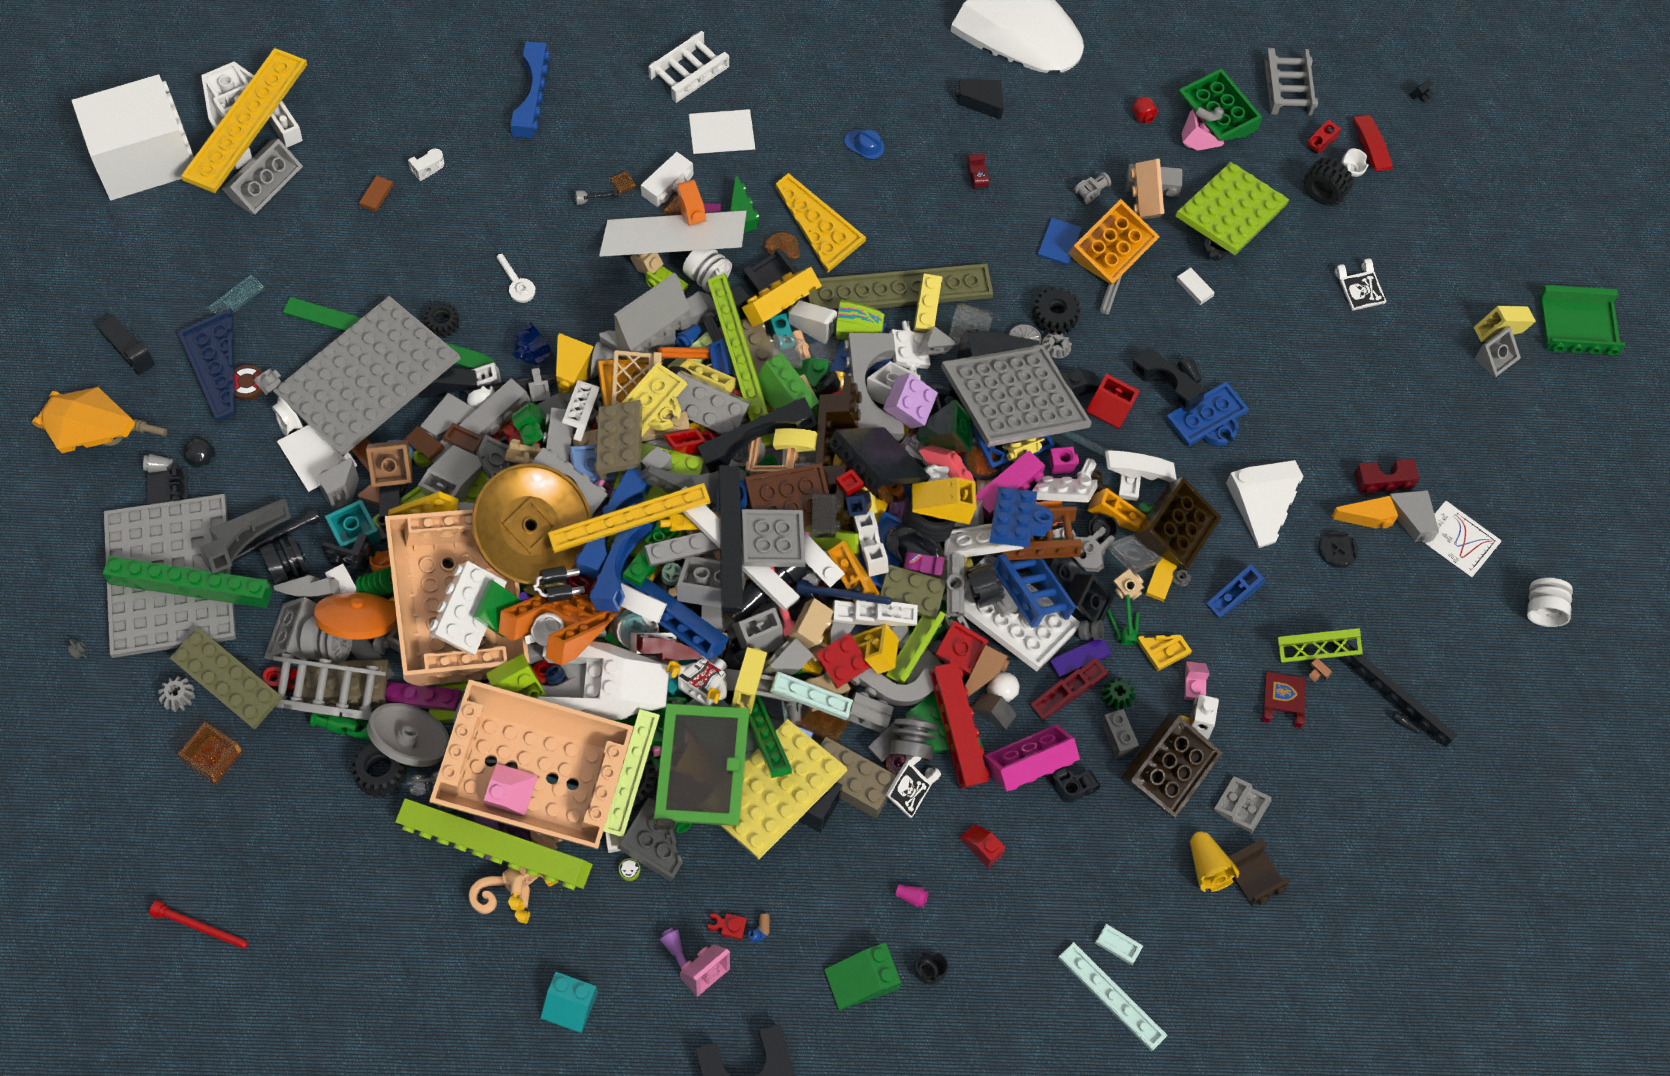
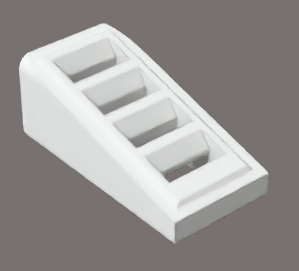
[462,362,501,392]

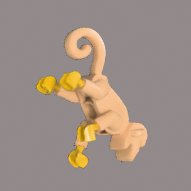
[469,831,563,924]

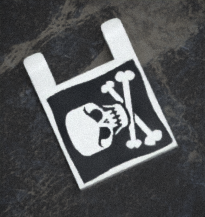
[1335,259,1386,311]
[886,755,941,818]

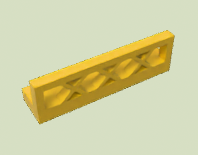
[388,491,459,516]

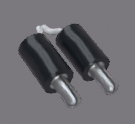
[533,566,585,603]

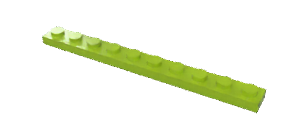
[707,273,775,449]

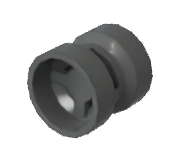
[1078,620,1104,640]

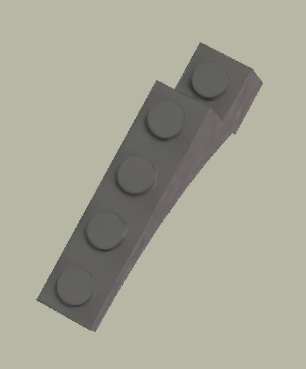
[640,464,747,510]
[199,499,291,574]

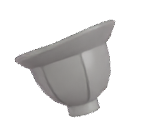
[590,342,622,379]

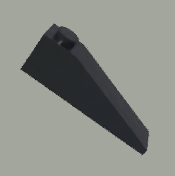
[957,329,1040,359]

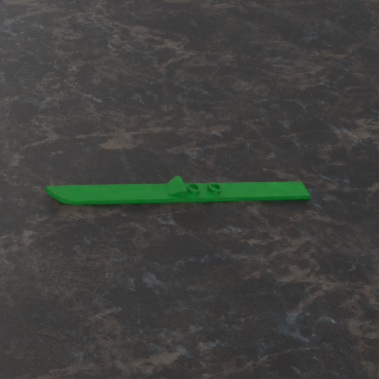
[283,297,496,369]

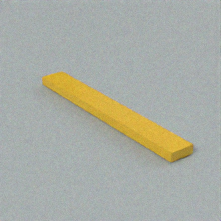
[548,483,711,553]

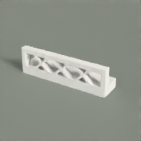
[562,380,600,441]

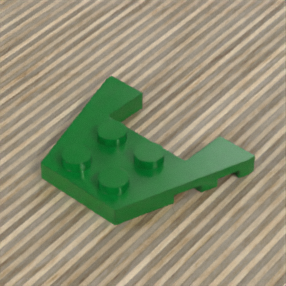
[904,692,984,753]

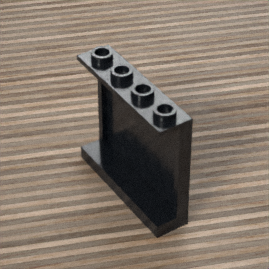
[828,427,931,495]

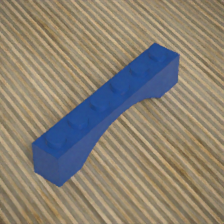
[511,41,550,138]
[575,469,652,579]
[590,503,658,612]

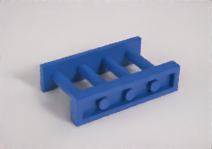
[994,554,1076,628]

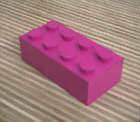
[984,724,1080,791]

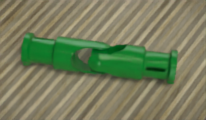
[310,713,371,742]

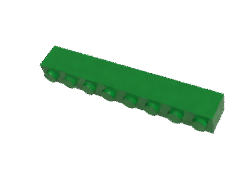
[103,556,272,608]

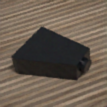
[955,80,1003,119]

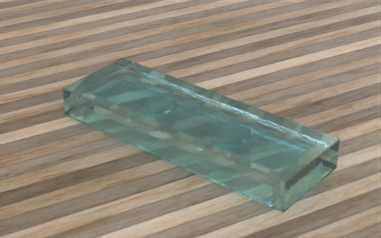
[207,275,264,315]

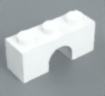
[854,511,889,577]

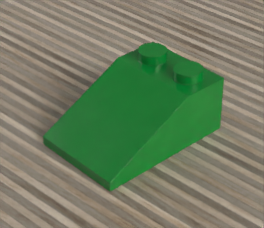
[824,943,901,1010]

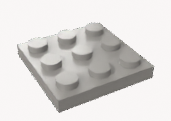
[741,509,806,567]

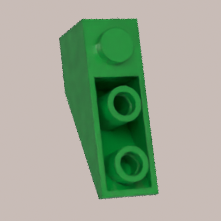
[730,177,759,233]

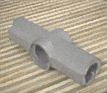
[947,554,965,617]

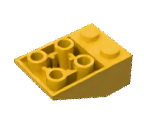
[912,477,977,524]

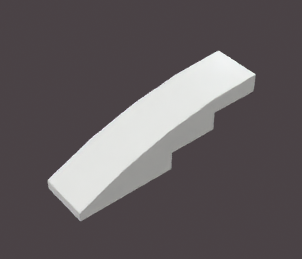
[1105,450,1177,483]
[832,600,918,626]

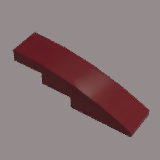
[1031,657,1109,720]

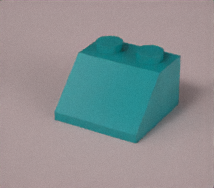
[541,972,598,1034]

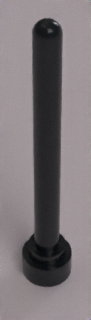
[233,508,321,562]

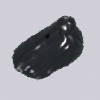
[886,524,939,573]

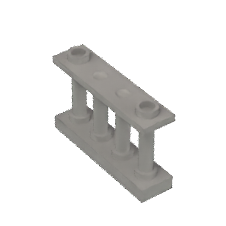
[1264,48,1318,115]

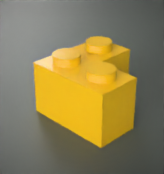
[852,624,899,674]

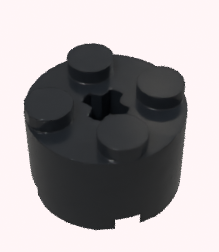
[965,562,1004,609]

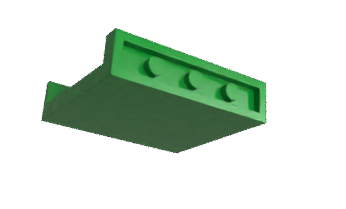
[1539,285,1625,355]

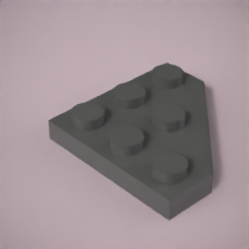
[476,435,520,480]
[617,797,683,882]

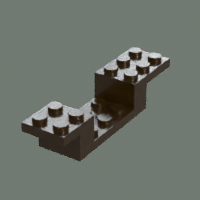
[815,376,862,532]

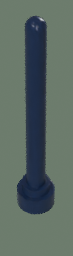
[797,579,892,605]

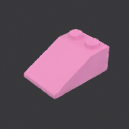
[680,945,730,997]

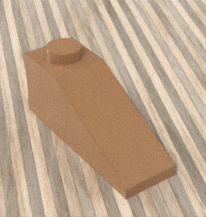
[965,645,1010,697]

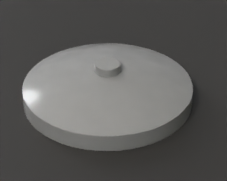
[367,703,450,767]

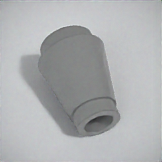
[143,454,173,473]

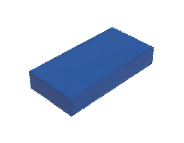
[708,338,733,376]

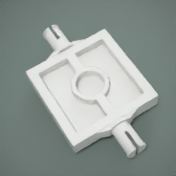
[890,321,931,374]

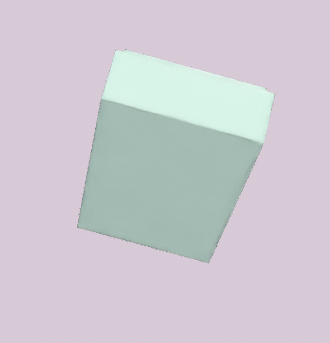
[1095,924,1143,965]

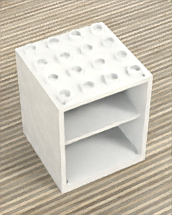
[72,74,194,201]

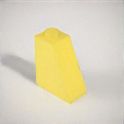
[1474,306,1536,342]
[732,647,767,714]

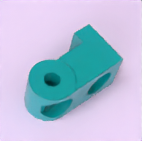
[769,313,795,351]

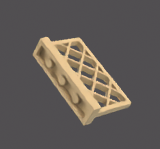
[611,350,662,405]

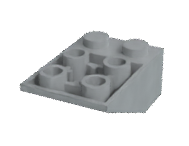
[418,445,483,502]

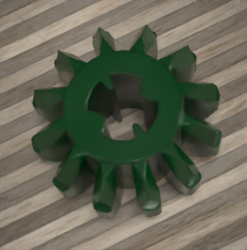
[1101,677,1136,711]

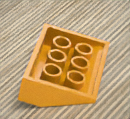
[1068,199,1160,285]

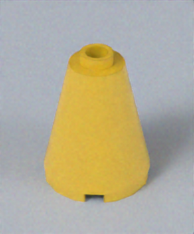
[1190,832,1239,892]

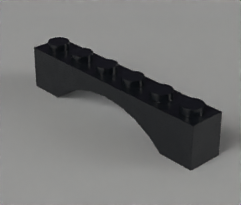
[697,397,817,473]

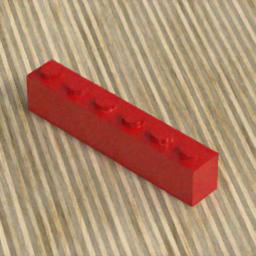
[929,662,990,789]

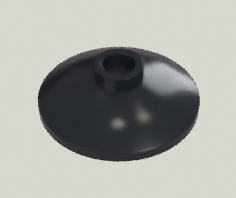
[1049,557,1080,592]

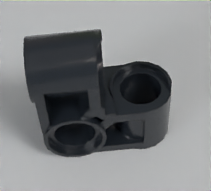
[1046,766,1101,803]

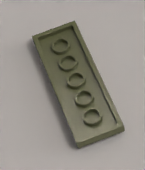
[170,627,283,729]

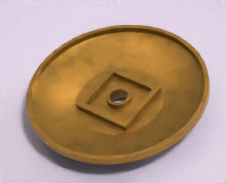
[472,463,592,585]

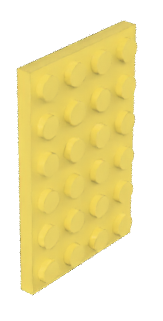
[700,719,848,860]

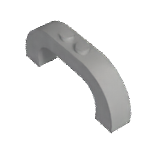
[827,622,934,706]

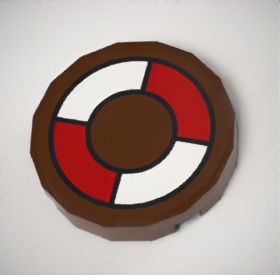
[235,365,263,400]

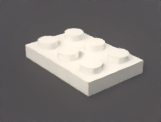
[1032,476,1097,502]

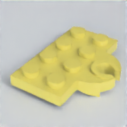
[622,362,688,436]

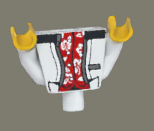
[666,659,728,706]

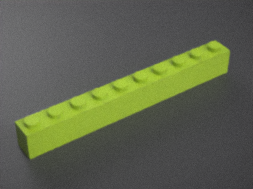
[395,798,593,890]

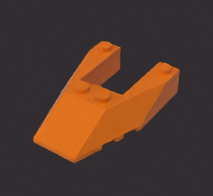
[498,593,624,666]

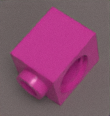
[1048,447,1079,475]

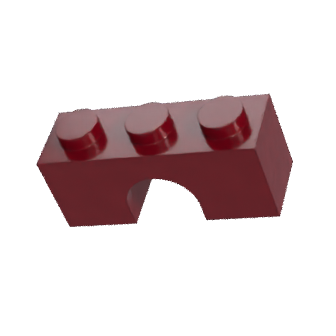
[1354,459,1420,494]

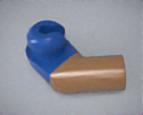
[748,914,770,943]

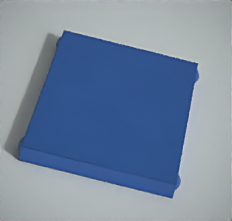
[1037,218,1082,266]

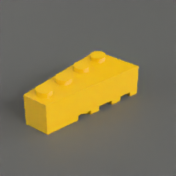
[741,267,822,327]

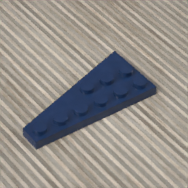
[178,308,236,423]

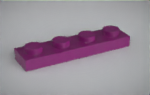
[385,682,463,712]

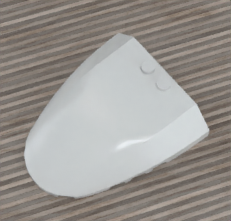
[951,0,1084,73]

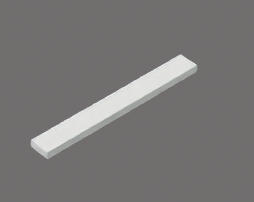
[681,486,800,611]

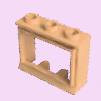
[746,433,800,476]

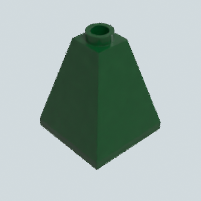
[916,400,973,453]

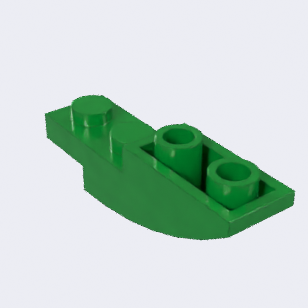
[622,517,679,587]

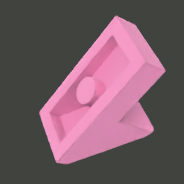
[1184,661,1209,701]

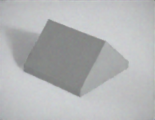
[1474,326,1521,377]

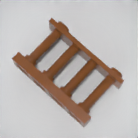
[1001,506,1082,560]

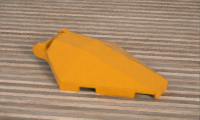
[32,387,135,453]

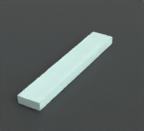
[1058,942,1168,1052]

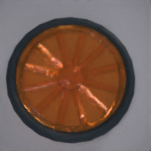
[963,444,1001,480]

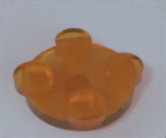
[765,232,800,260]

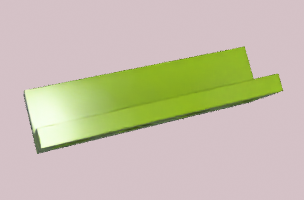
[886,611,946,685]
[1278,628,1363,663]

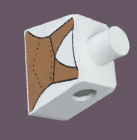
[1190,695,1219,739]

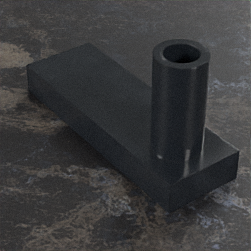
[377,484,401,542]

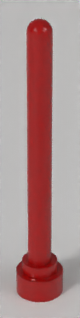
[149,900,248,948]

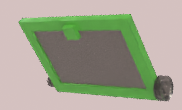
[654,700,750,830]

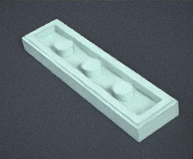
[770,671,853,720]

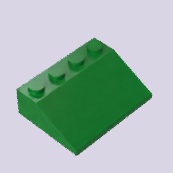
[1178,68,1262,141]

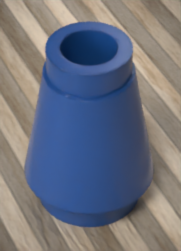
[675,324,701,348]

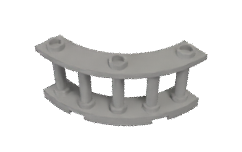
[273,653,386,720]

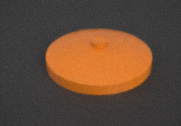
[314,592,397,640]

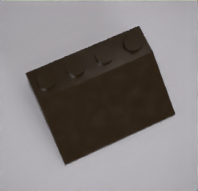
[1134,477,1221,570]
[1121,713,1223,818]

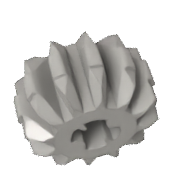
[158,676,195,712]

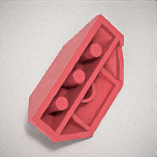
[919,445,976,486]

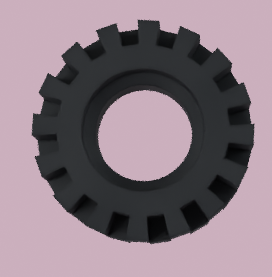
[424,302,460,338]

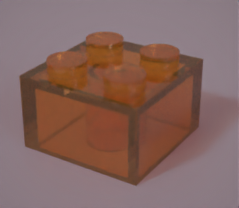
[178,722,243,785]

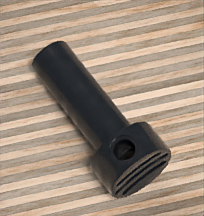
[725,564,811,622]

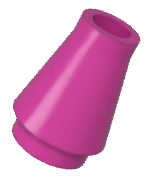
[896,884,929,908]

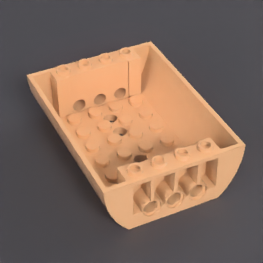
[430,679,634,850]

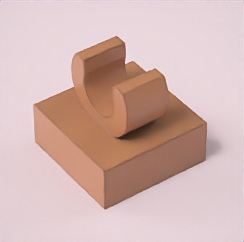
[1309,658,1332,682]

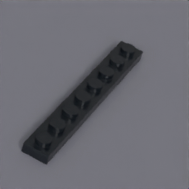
[1325,629,1457,747]

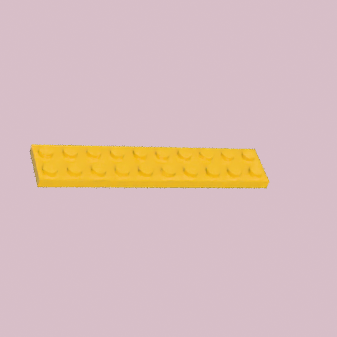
[181,48,307,193]

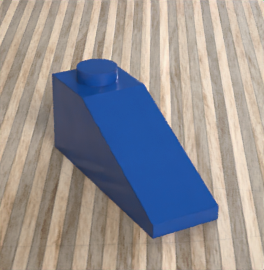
[1207,564,1267,618]

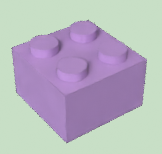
[883,373,938,428]

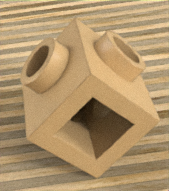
[1112,569,1144,600]

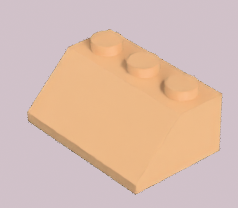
[1130,159,1164,219]

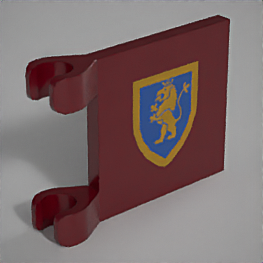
[1262,672,1306,729]

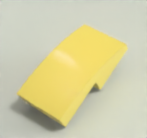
[773,428,817,452]

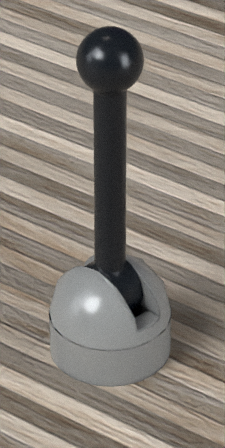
[575,190,619,205]

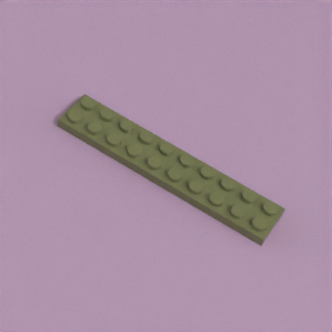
[808,264,993,312]

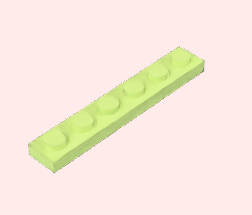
[603,709,660,837]

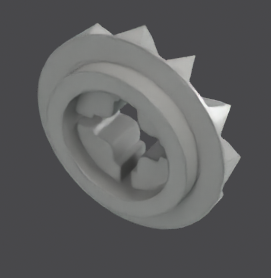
[1042,332,1072,358]

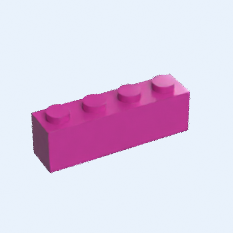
[976,450,1045,520]

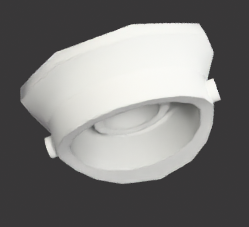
[272,397,303,436]

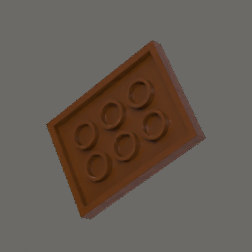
[744,463,835,528]

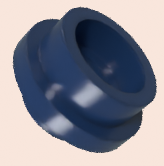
[545,665,566,684]

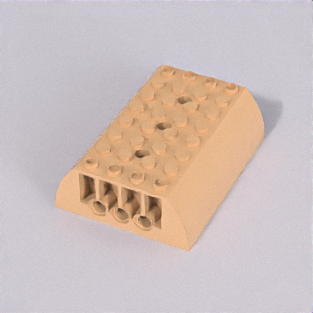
[385,509,530,686]

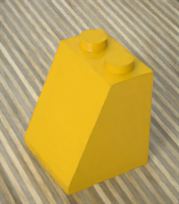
[556,333,594,393]

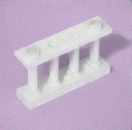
[648,31,729,103]

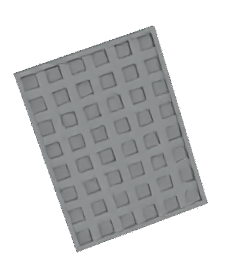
[273,296,461,456]
[104,494,236,658]

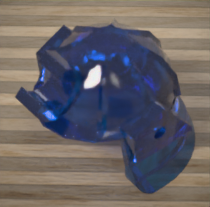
[512,322,555,366]

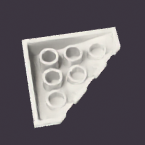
[1226,460,1303,548]

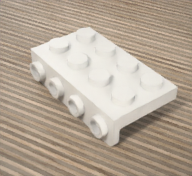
[429,561,507,656]

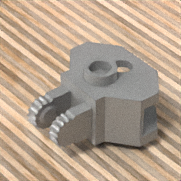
[1073,527,1115,573]

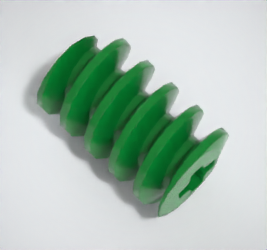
[356,567,393,596]

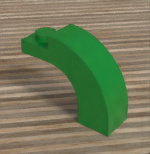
[512,402,549,446]

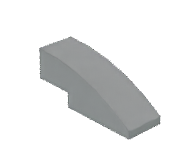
[274,575,340,599]

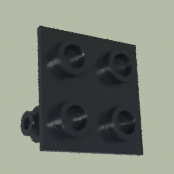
[147,464,188,505]

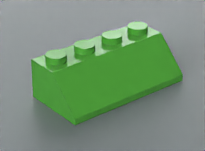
[758,352,819,420]

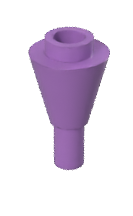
[659,928,687,968]

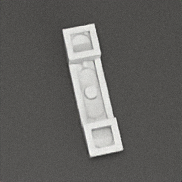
[621,582,667,623]

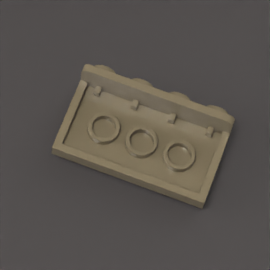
[719,318,779,376]
[594,400,642,480]
[301,659,390,709]

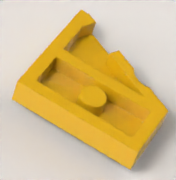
[1137,635,1192,672]

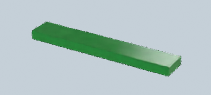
[749,695,792,778]

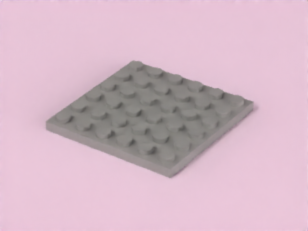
[941,345,1092,447]

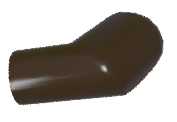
[1091,471,1113,492]

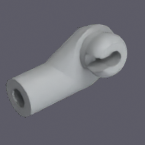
[1196,107,1224,122]

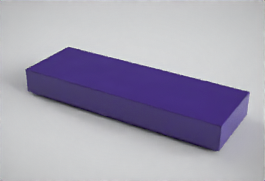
[1049,639,1112,679]

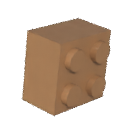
[366,440,413,487]

